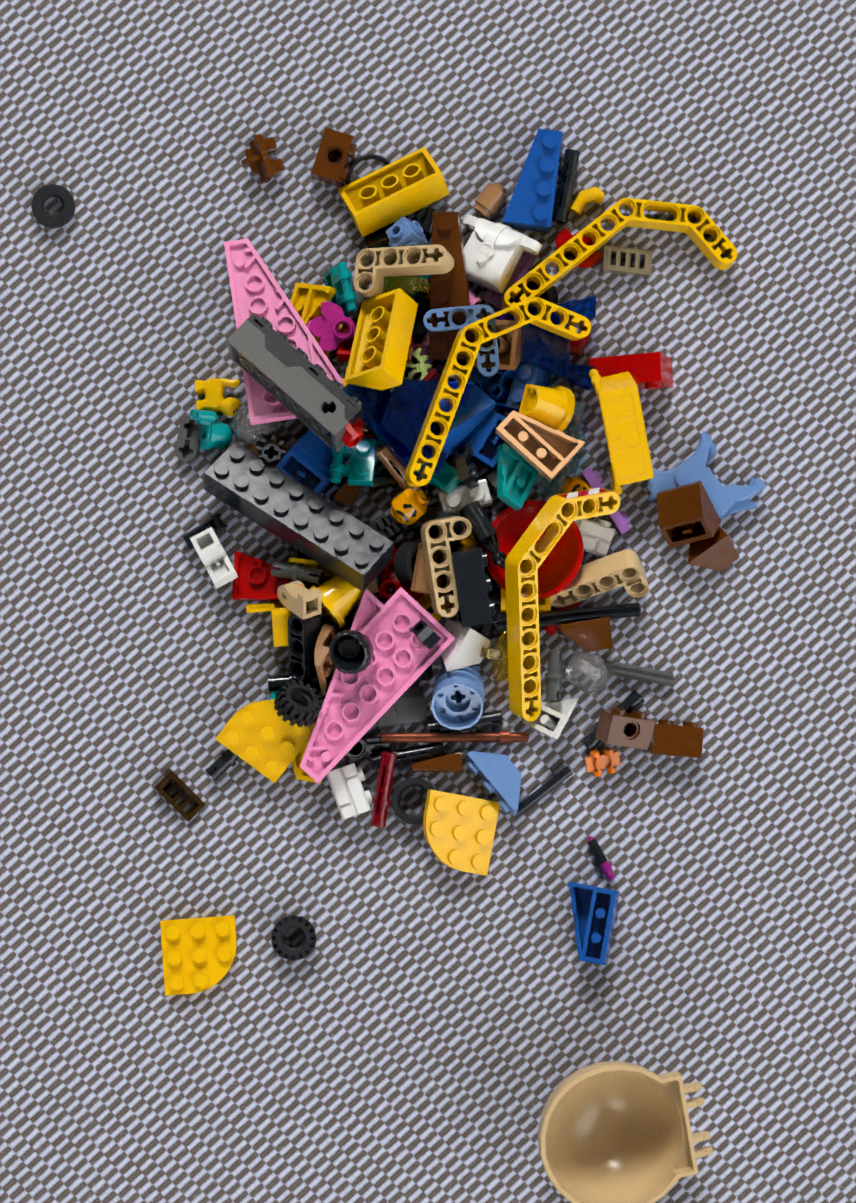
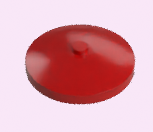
[484,500,584,600]

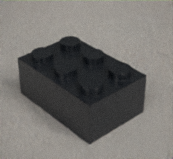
[450,544,496,627]

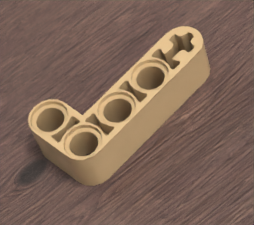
[354,244,454,299]
[421,516,472,617]
[550,549,649,608]

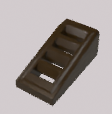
[152,768,206,822]

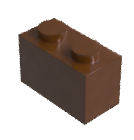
[650,720,704,758]

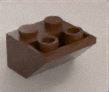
[656,481,721,548]

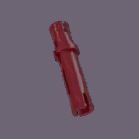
[370,751,397,828]

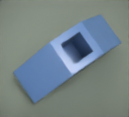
[466,751,522,816]

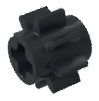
[256,431,287,463]

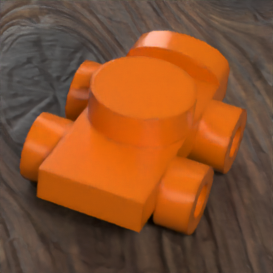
[584,747,620,777]

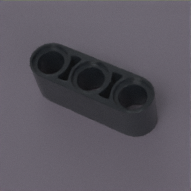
[288,608,321,681]

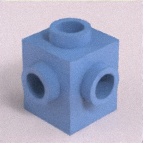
[385,216,429,247]

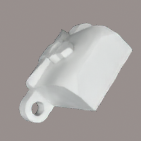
[462,215,542,294]

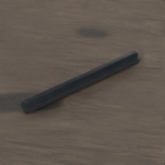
[494,603,641,631]

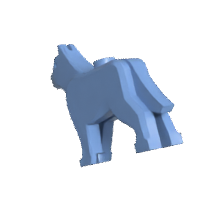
[646,431,767,520]

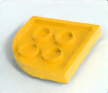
[215,699,316,783]
[423,789,500,876]
[160,915,237,996]

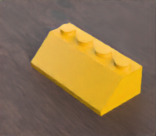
[338,147,450,237]
[345,288,418,391]

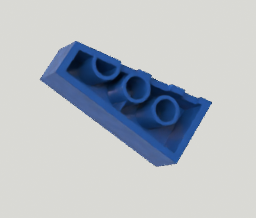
[502,129,563,233]

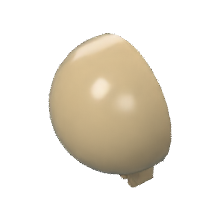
[538,1060,713,1203]

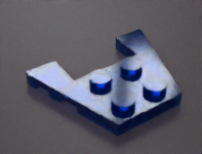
[521,296,596,390]
[379,379,475,475]

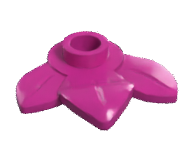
[307,302,356,351]

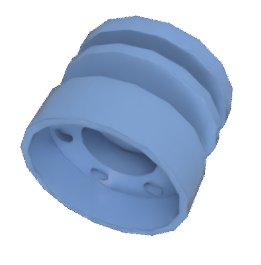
[431,666,485,730]

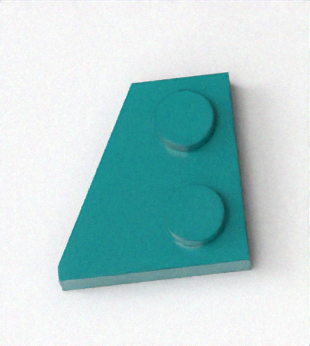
[497,443,539,511]

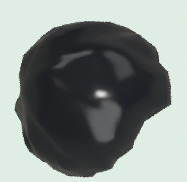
[329,630,374,675]

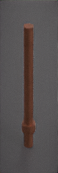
[380,730,529,745]

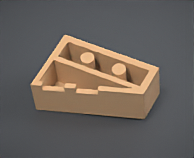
[495,410,585,482]

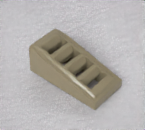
[602,246,652,276]

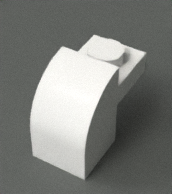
[190,527,238,588]

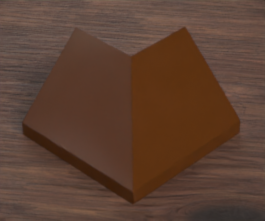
[558,617,613,653]

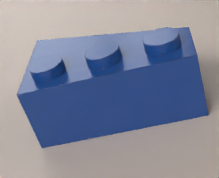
[568,882,620,965]

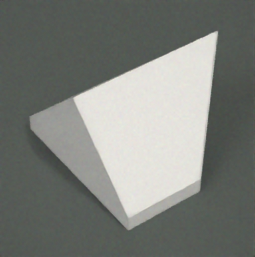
[441,619,491,672]
[522,698,579,741]

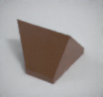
[688,526,740,572]

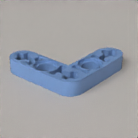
[423,304,499,377]

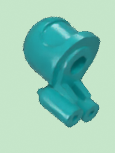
[190,409,232,450]

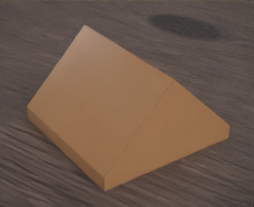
[473,319,527,371]

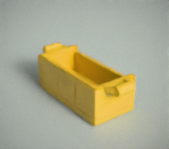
[589,369,654,495]

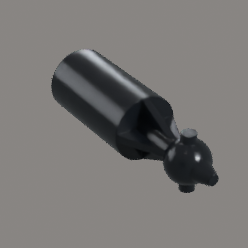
[460,501,507,570]

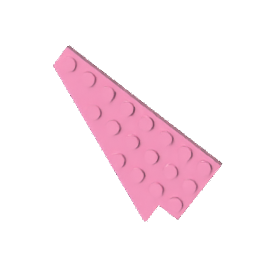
[224,238,344,425]
[300,587,455,783]

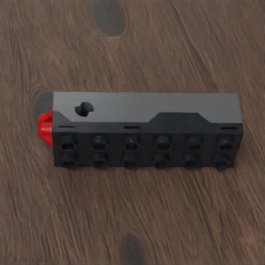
[226,313,365,453]

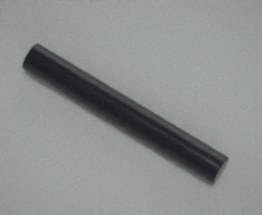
[509,766,573,820]

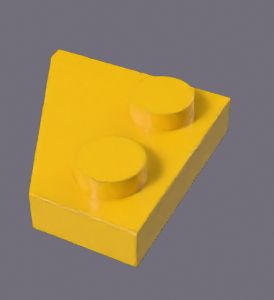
[290,282,337,331]

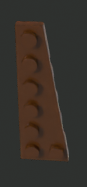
[428,212,476,360]

